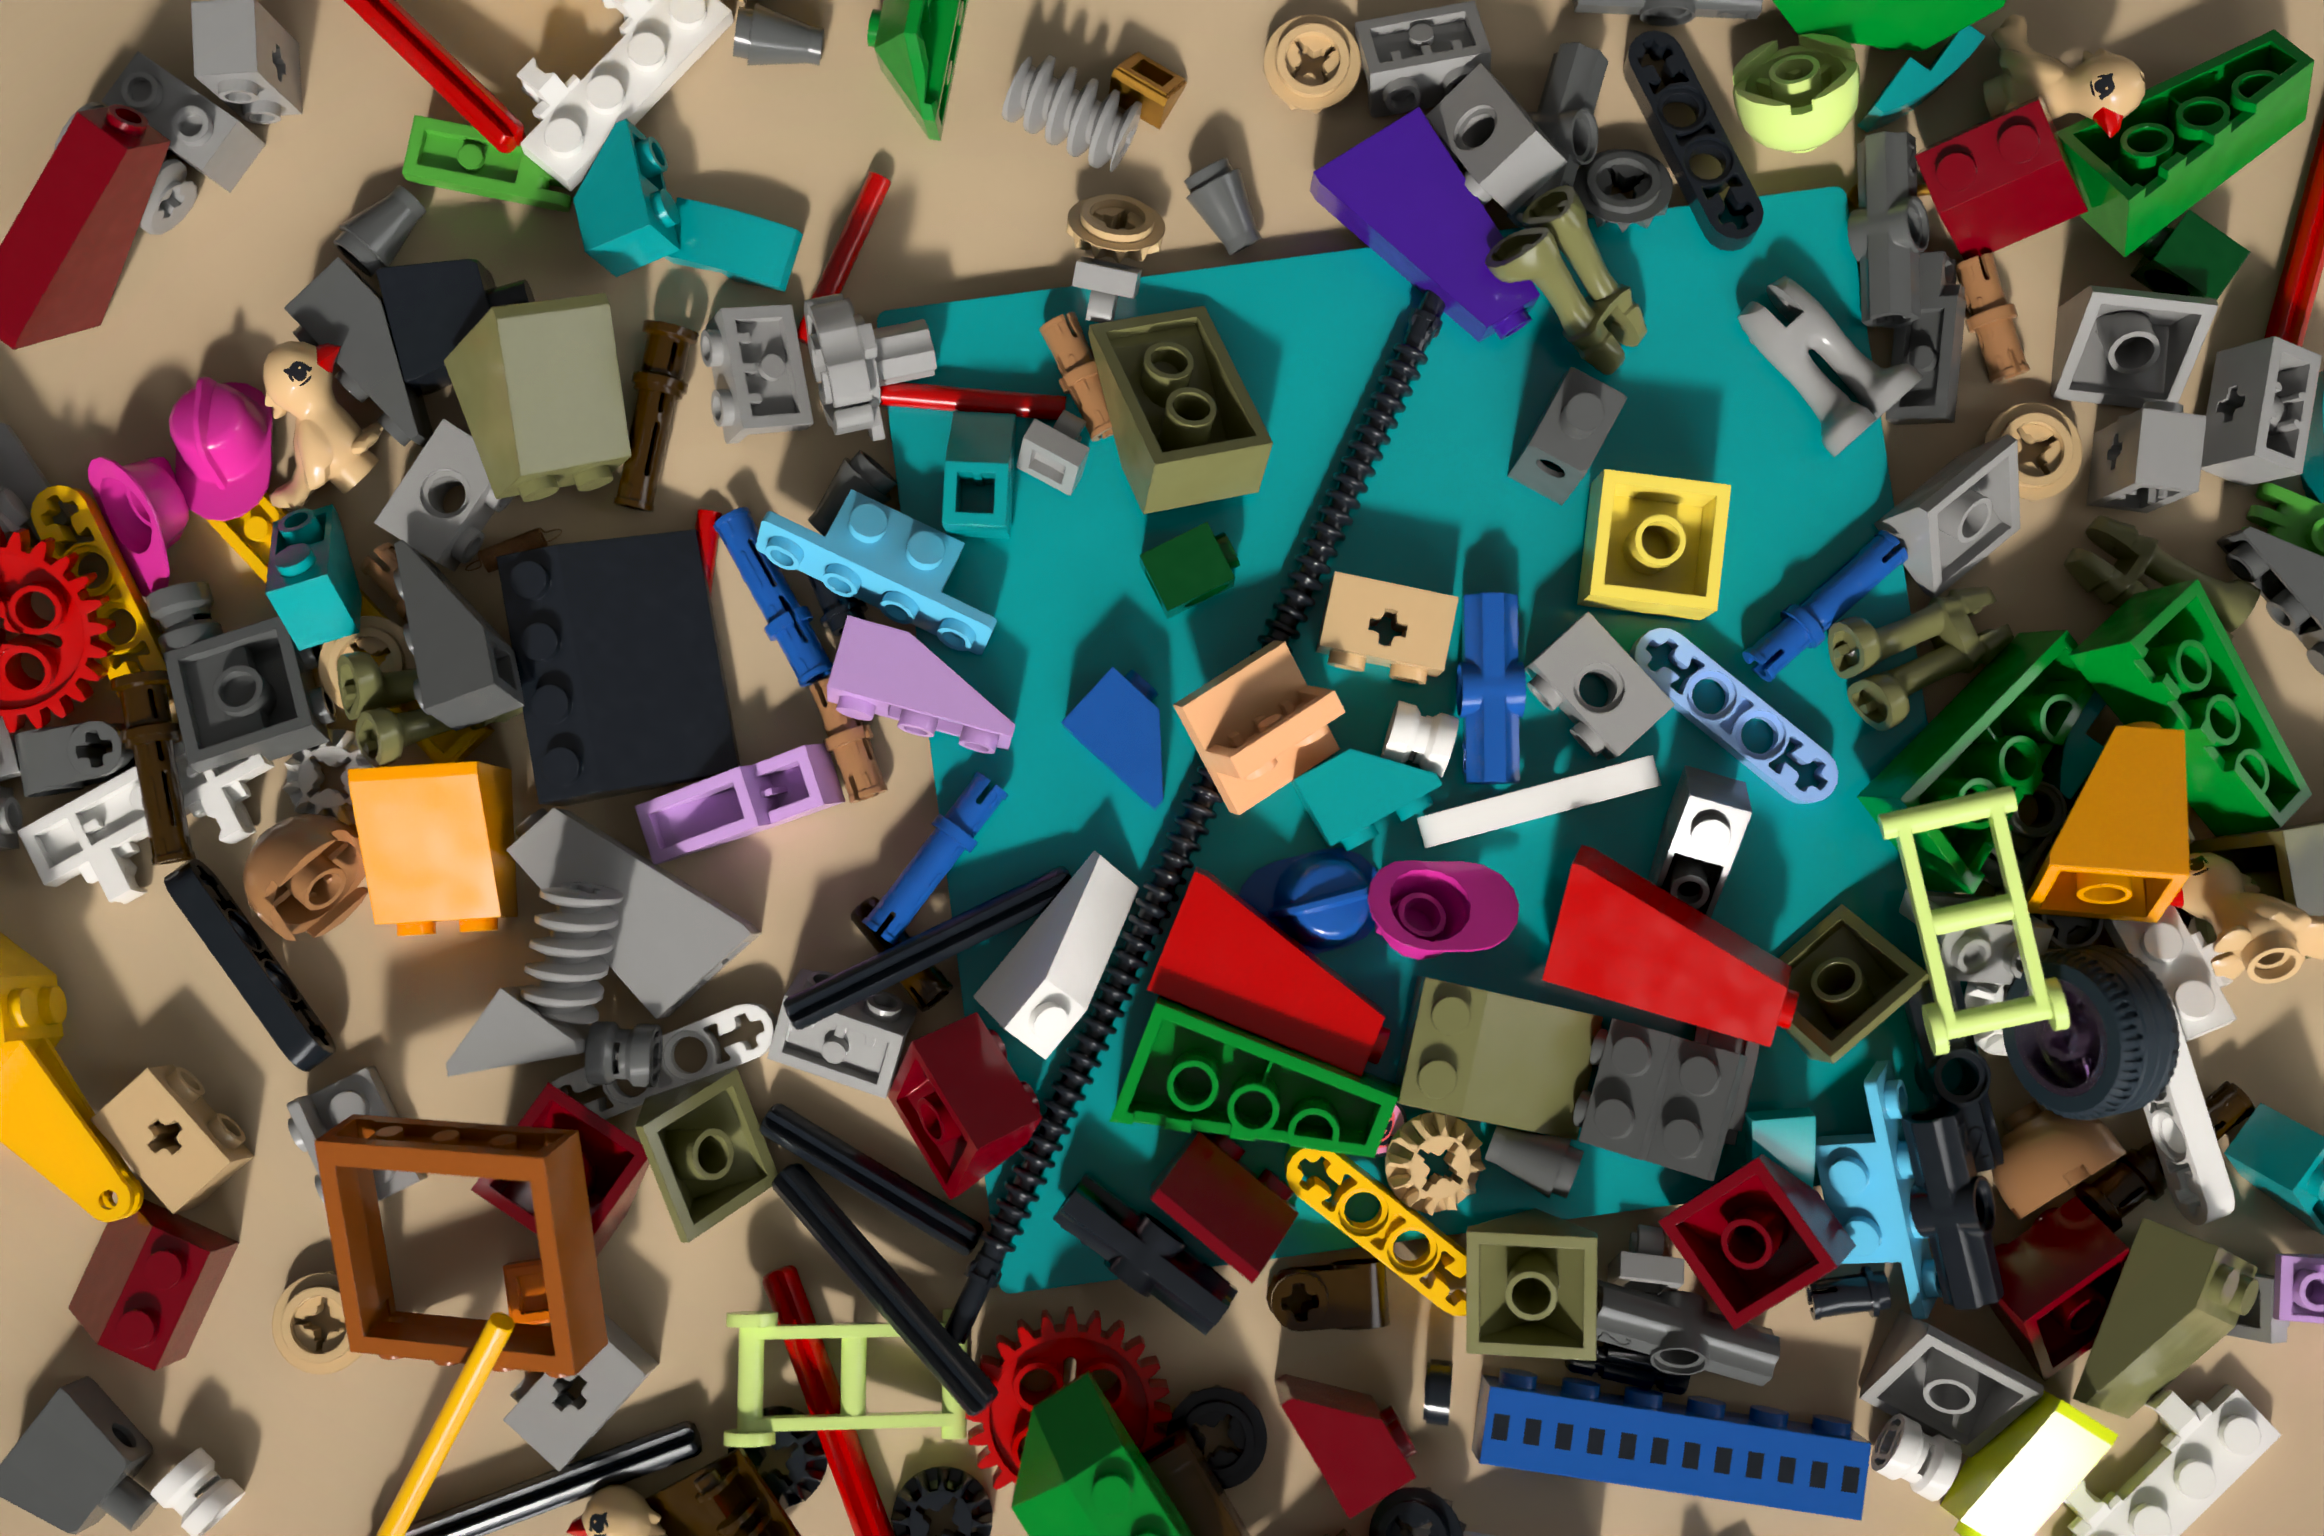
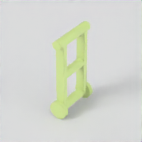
[1878,785,2070,1056]
[723,1308,967,1447]

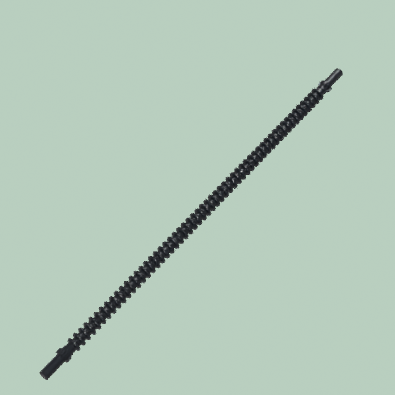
[945,290,1446,1344]

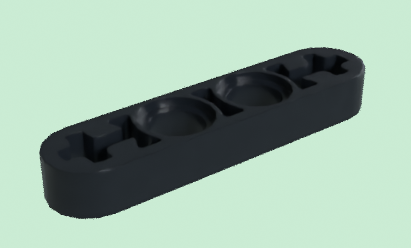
[1623,30,1764,251]
[164,858,336,1072]

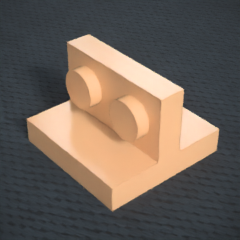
[1173,640,1345,815]

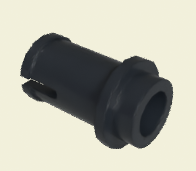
[805,574,868,636]
[1805,1266,1891,1320]

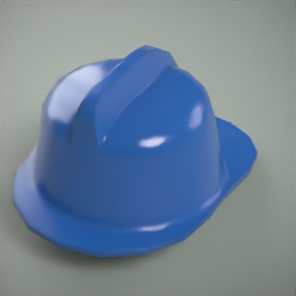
[1239,848,1377,955]

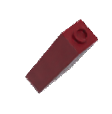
[0,104,171,350]

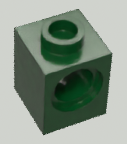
[2130,210,2251,300]
[1139,522,1240,619]

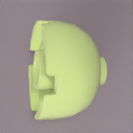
[1732,33,1860,153]

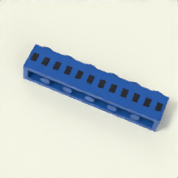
[1471,1368,1871,1521]

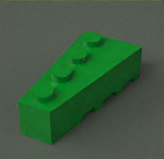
[2057,29,2314,257]
[2068,578,2312,837]
[1856,630,2095,894]
[1109,995,1398,1158]

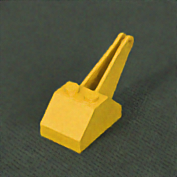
[0,932,144,1222]

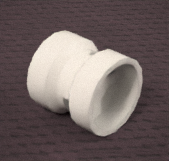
[1381,700,1459,778]
[1871,1413,1962,1502]
[150,1447,245,1536]

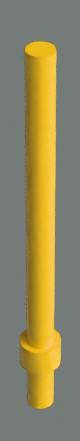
[376,1312,515,1536]

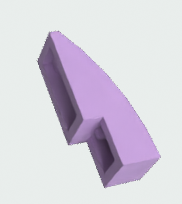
[635,743,846,865]

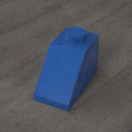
[1061,667,1163,811]

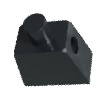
[376,259,535,395]

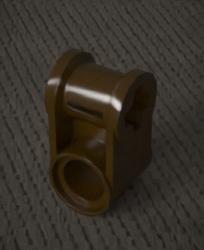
[1266,1258,1390,1332]

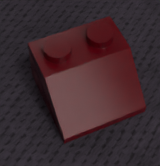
[1915,95,2088,261]
[888,1012,1042,1200]
[471,1082,650,1258]
[1150,1131,1299,1284]
[1658,1154,1856,1330]
[1988,1196,2130,1381]
[68,1199,239,1371]
[1274,1374,1417,1519]

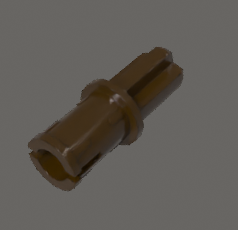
[851,896,953,1012]

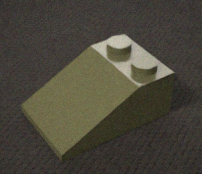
[1088,306,1273,514]
[1394,976,1603,1140]
[2072,1217,2259,1419]

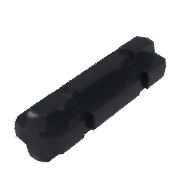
[1565,1342,1690,1395]

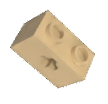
[1316,571,1459,684]
[90,1064,254,1214]

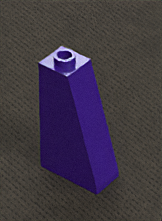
[1310,107,1540,343]

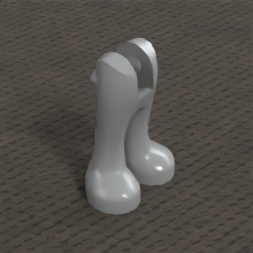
[1737,276,1924,458]

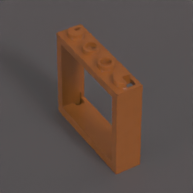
[314,1114,608,1378]

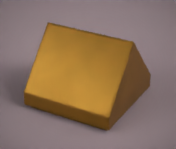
[1109,52,1187,130]

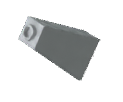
[506,808,762,1019]

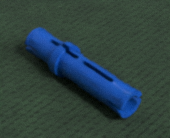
[713,507,833,687]
[1742,530,1908,682]
[862,771,1009,946]

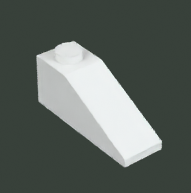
[973,850,1139,1060]

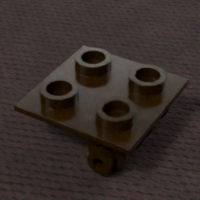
[645,1447,801,1536]

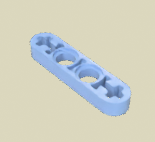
[1630,628,1839,804]

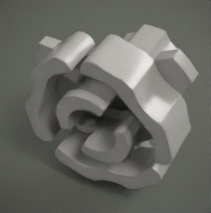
[804,293,937,441]

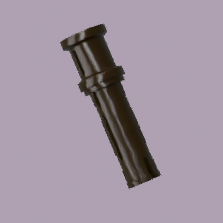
[613,320,699,512]
[110,670,196,865]
[2074,1081,2255,1233]

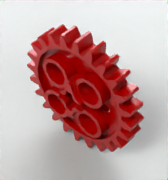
[0,526,116,733]
[966,1306,1172,1495]

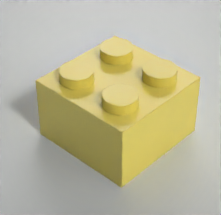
[1577,469,1731,620]

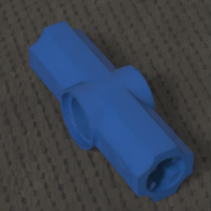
[1456,592,1526,785]

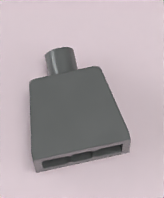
[1508,367,1627,506]
[0,1376,158,1534]

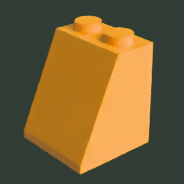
[2025,722,2190,923]
[348,761,518,936]

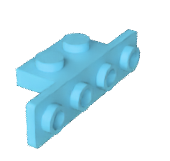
[756,489,997,655]
[1815,1060,1943,1319]

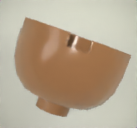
[242,813,368,941]
[1992,1101,2127,1220]

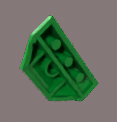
[867,0,968,141]
[1772,0,2006,52]
[1011,1370,1194,1536]

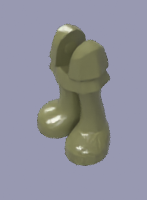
[1485,185,1647,375]
[2063,515,2261,640]
[1828,587,2014,731]
[337,652,523,767]

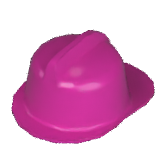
[169,377,273,521]
[88,456,189,597]
[1367,860,1519,960]

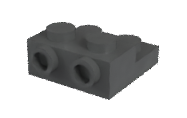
[163,616,337,773]
[1573,1018,1747,1181]

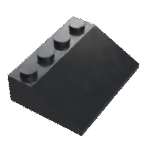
[496,529,741,807]

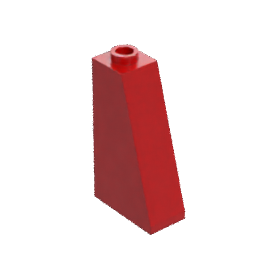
[1542,845,1800,1047]
[1147,866,1391,1076]

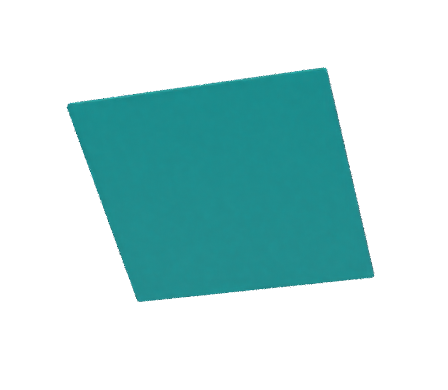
[877,186,1978,1294]

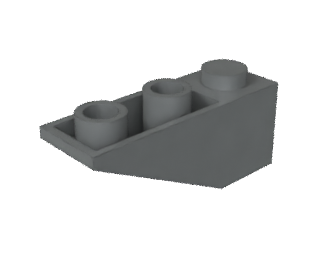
[284,257,433,448]
[2216,526,2324,675]
[394,540,525,731]
[1648,765,1752,918]

